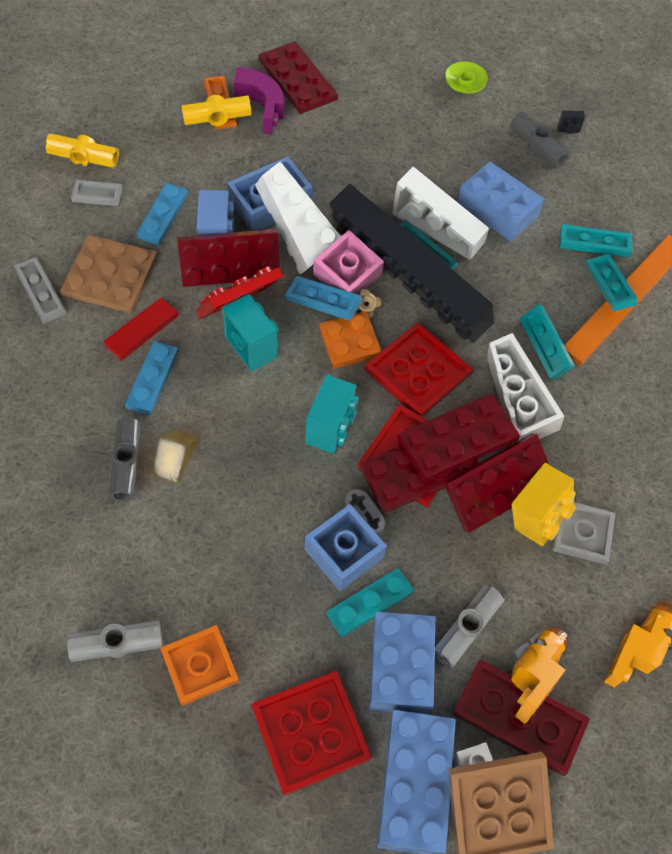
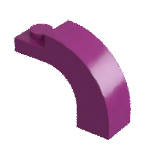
[234,67,284,134]

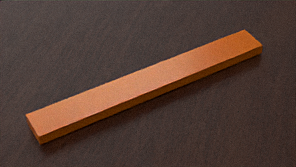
[564,235,672,367]

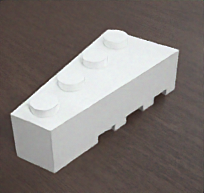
[255,162,341,275]

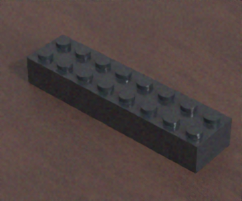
[329,183,494,343]

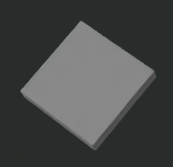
[552,502,616,565]

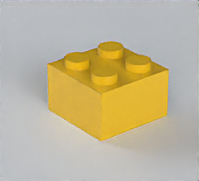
[512,463,576,547]

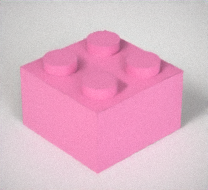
[313,230,384,295]

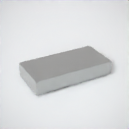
[71,180,123,206]

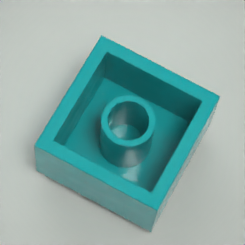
[222,294,279,372]
[305,375,359,454]

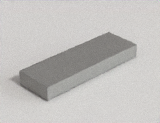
[14,257,66,324]

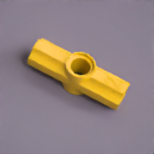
[181,95,252,126]
[45,134,119,168]

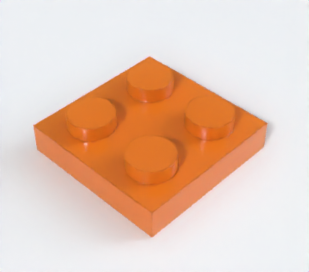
[318,311,381,369]
[160,625,239,706]

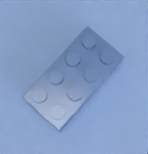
[376,710,456,854]

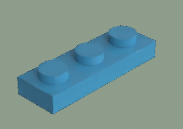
[137,183,188,246]
[285,276,362,321]
[125,341,179,415]

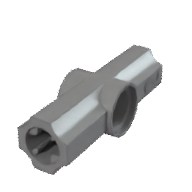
[435,585,505,669]
[67,620,163,662]

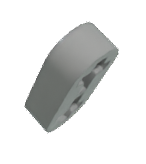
[345,489,385,536]

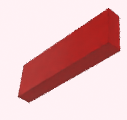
[103,297,179,361]

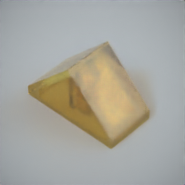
[152,429,200,484]

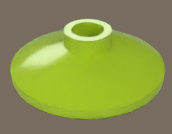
[445,61,488,94]

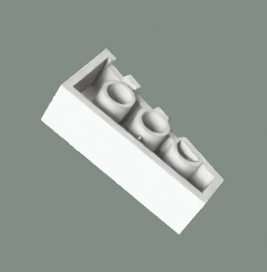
[392,167,489,260]
[487,333,564,444]

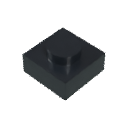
[557,111,585,133]

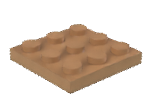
[60,235,158,313]
[448,752,554,854]

